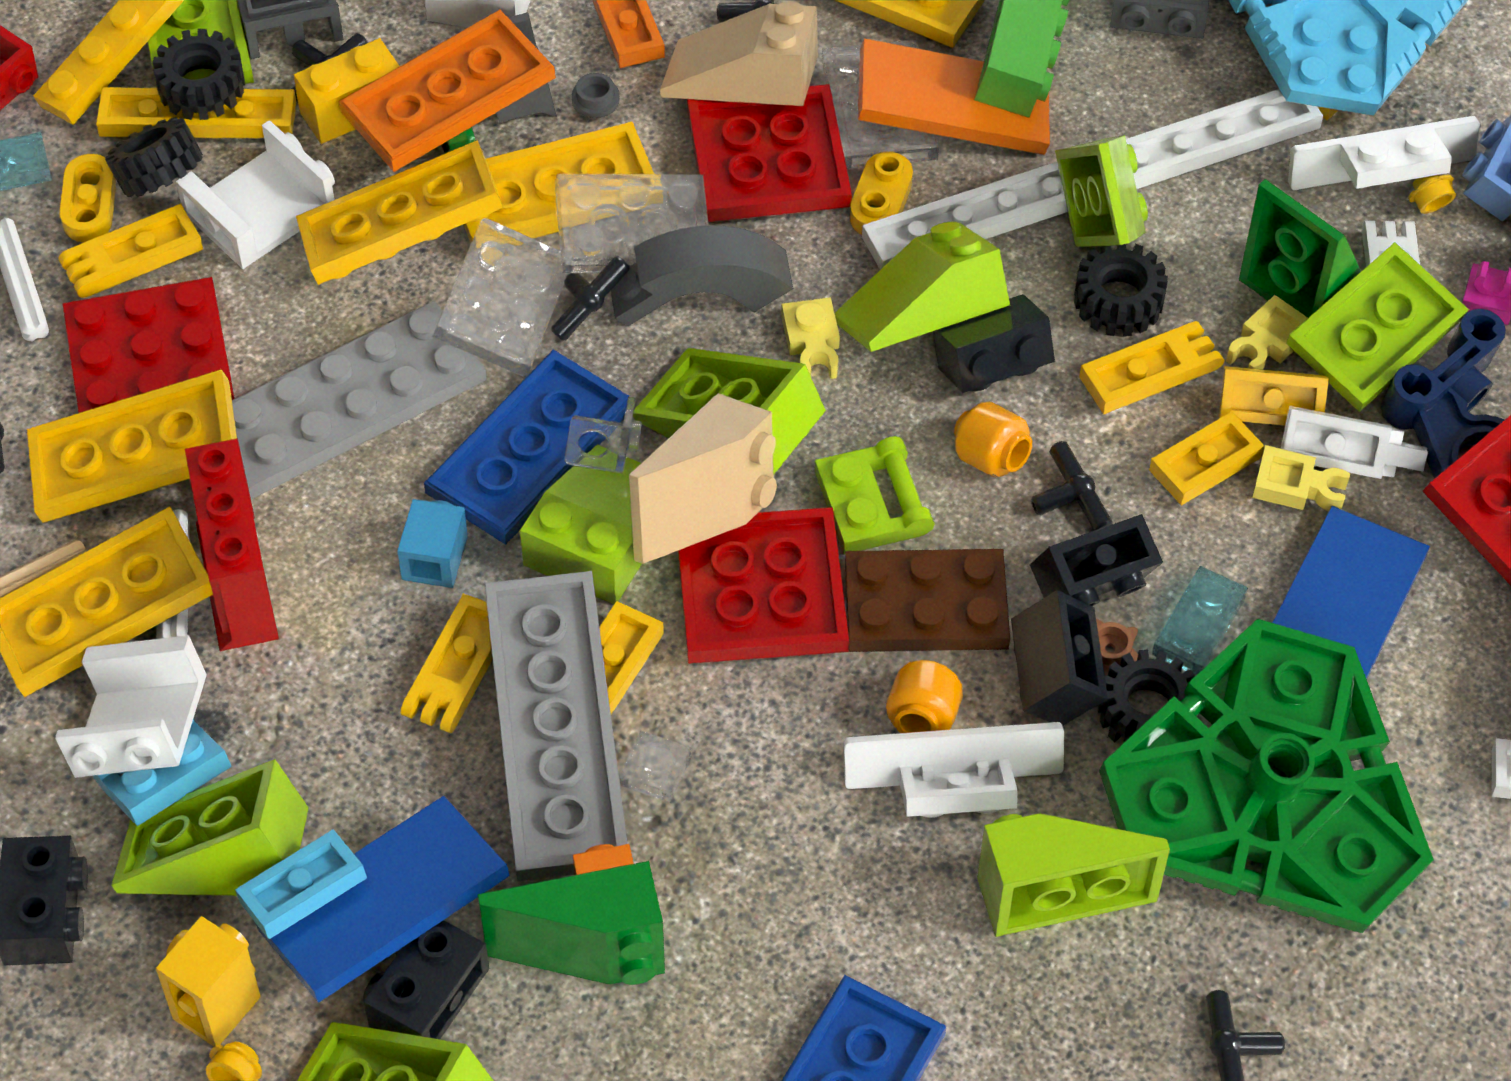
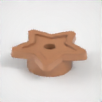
[1096,619,1138,676]

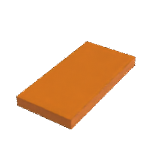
[339,9,556,172]
[858,38,1050,155]

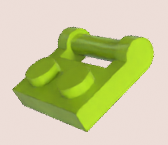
[814,436,935,555]

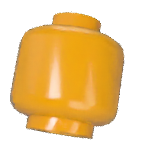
[954,401,1032,478]
[886,660,963,733]

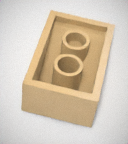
[660,1,818,106]
[629,393,777,564]

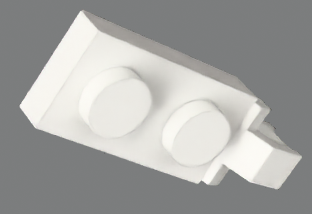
[1280,406,1428,479]

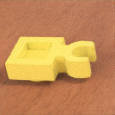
[1226,295,1308,370]
[781,297,840,379]
[1252,445,1350,511]

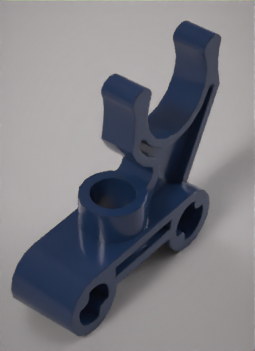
[1381,309,1506,479]

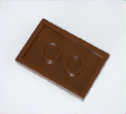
[845,549,1010,652]

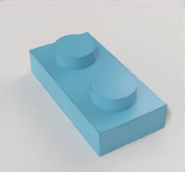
[235,829,367,939]

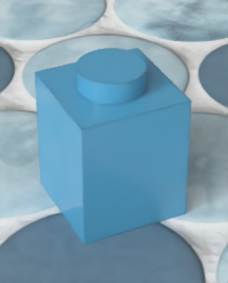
[397,499,468,588]

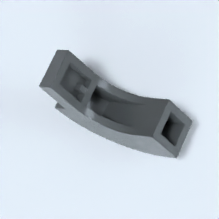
[611,226,793,327]

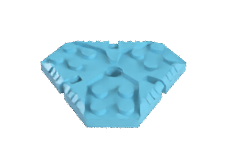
[1228,0,1468,116]

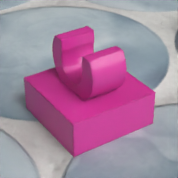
[1462,261,1511,325]

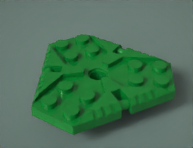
[1099,619,1434,933]

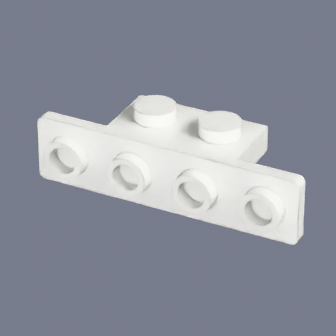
[1288,116,1480,190]
[843,722,1064,818]

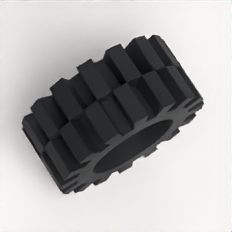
[153,29,245,120]
[105,117,203,197]
[1074,243,1168,337]
[1098,649,1195,743]

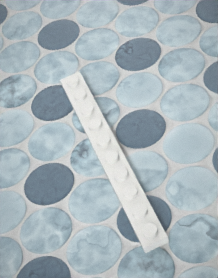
[862,89,1323,270]

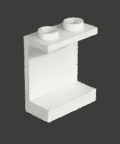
[176,120,335,269]
[55,635,207,778]

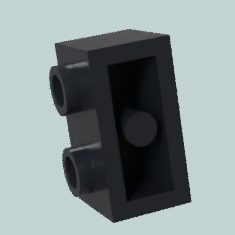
[933,294,1055,393]
[1029,514,1163,606]
[1011,590,1108,726]
[0,835,88,966]
[363,920,490,1039]

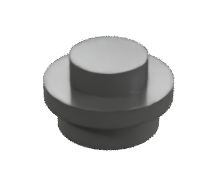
[572,73,620,118]

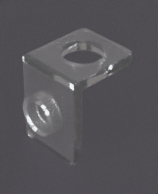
[564,396,642,474]

